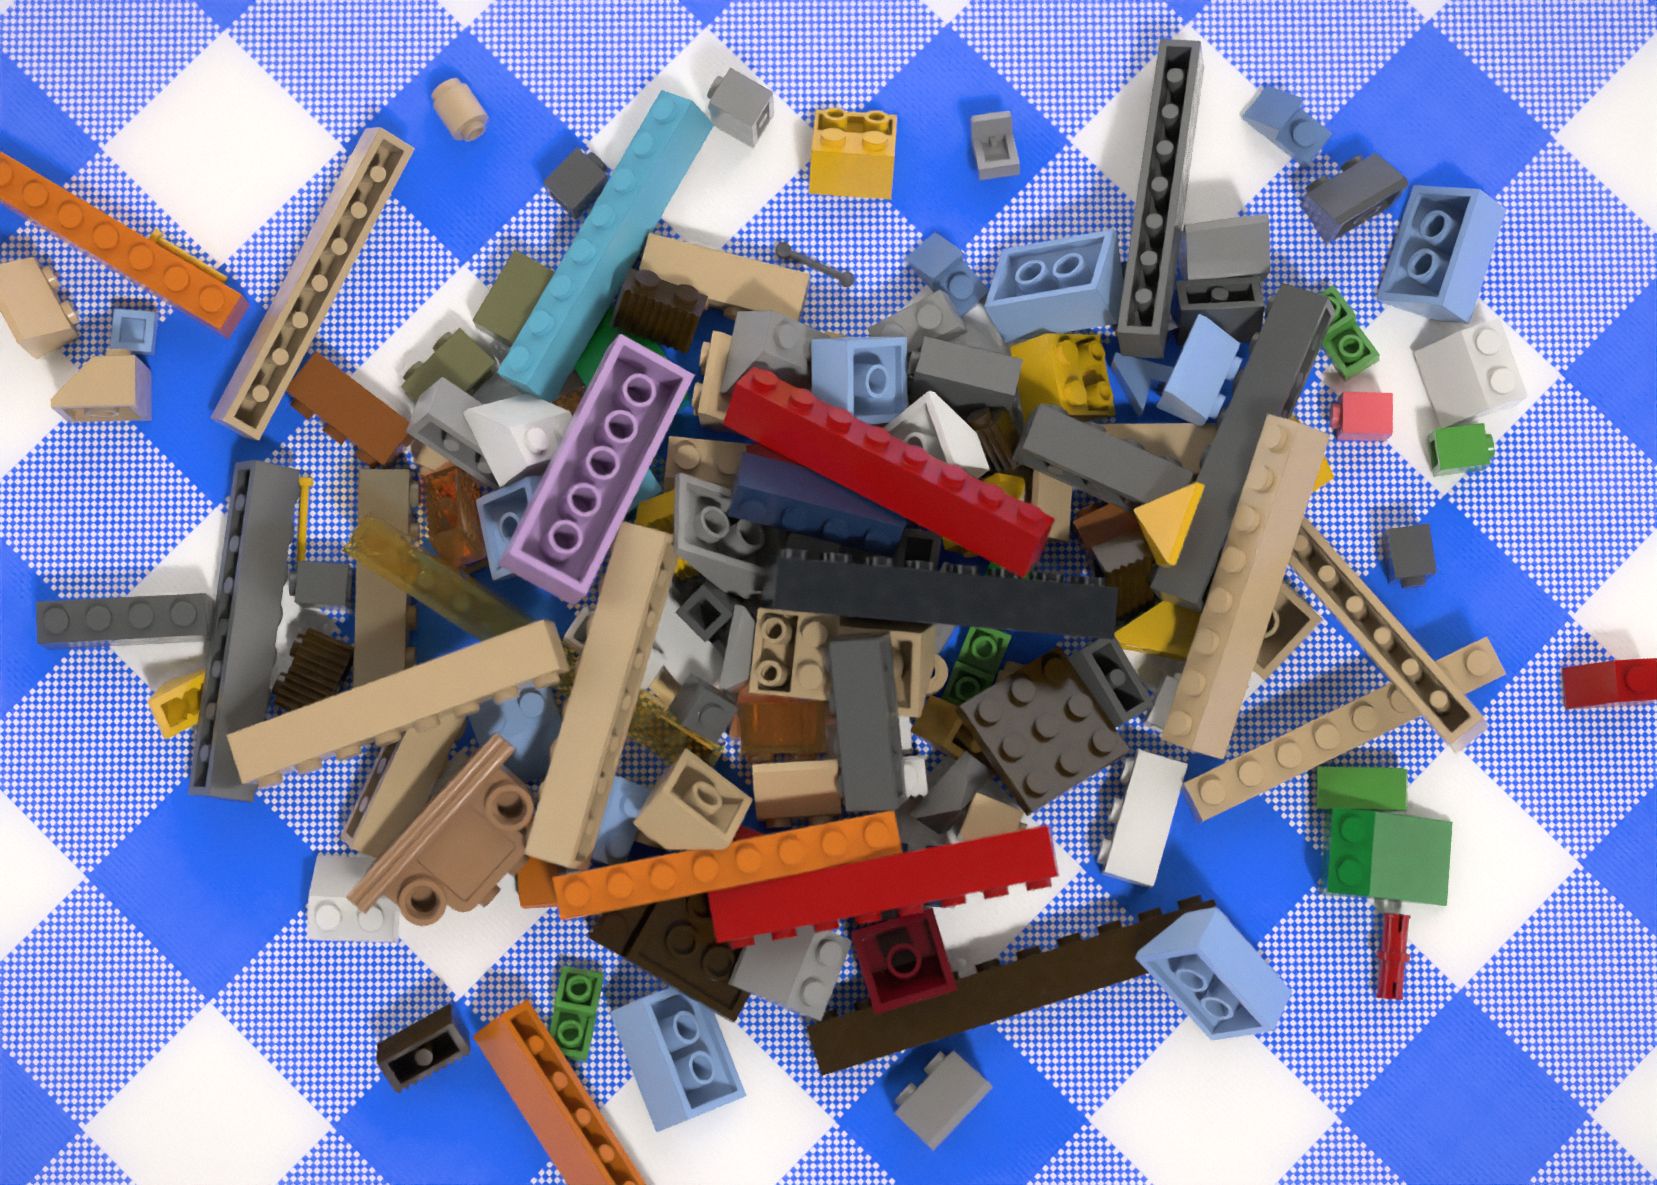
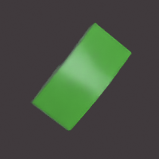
[1319,285,1380,382]
[941,627,1012,707]
[1317,767,1408,812]
[549,965,604,1063]

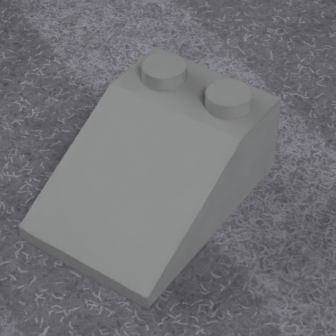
[674,473,786,602]

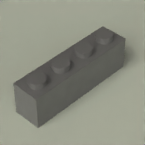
[1012,403,1193,515]
[36,593,215,650]
[825,632,907,812]

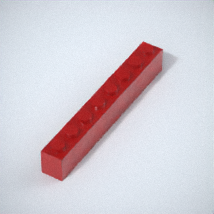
[723,366,1055,578]
[708,825,1060,950]

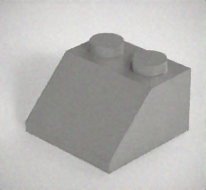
[1178,213,1270,286]
[720,310,831,397]
[728,925,852,1021]
[894,1050,993,1151]

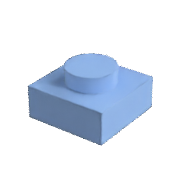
[110,308,158,355]

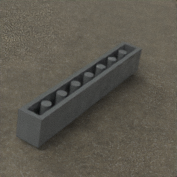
[1117,39,1205,359]
[1150,283,1336,614]
[188,460,300,802]

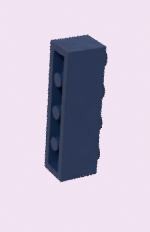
[728,452,905,557]

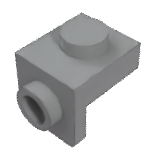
[970,111,1020,181]

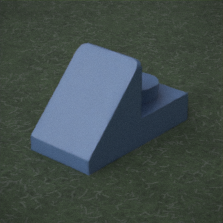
[1241,85,1333,169]
[904,232,990,318]
[1110,352,1173,417]

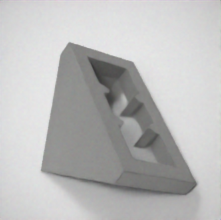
[718,604,756,694]
[911,750,995,835]

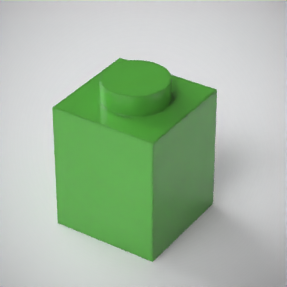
[1427,423,1495,477]

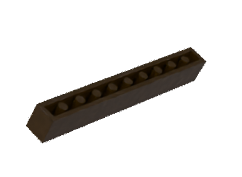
[806,894,1216,1076]

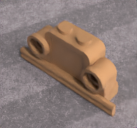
[346,731,534,926]

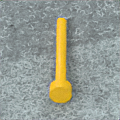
[149,229,228,284]
[297,477,314,565]

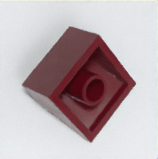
[850,907,958,1015]

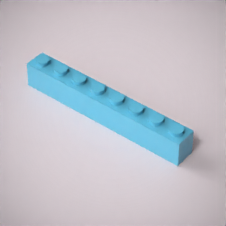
[497,90,714,404]

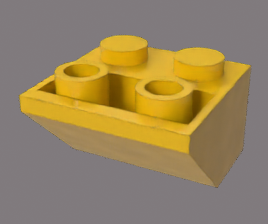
[809,108,897,200]
[1010,333,1116,423]

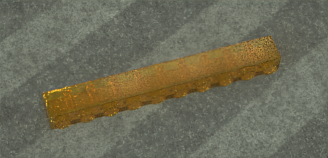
[342,512,726,768]

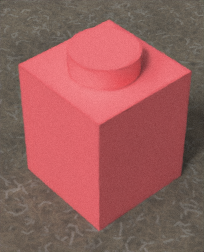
[1329,392,1393,441]

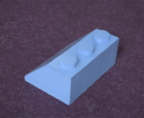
[1376,185,1507,324]
[984,229,1124,342]
[1135,907,1292,1041]
[610,987,747,1133]

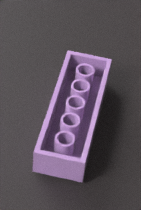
[498,334,695,605]

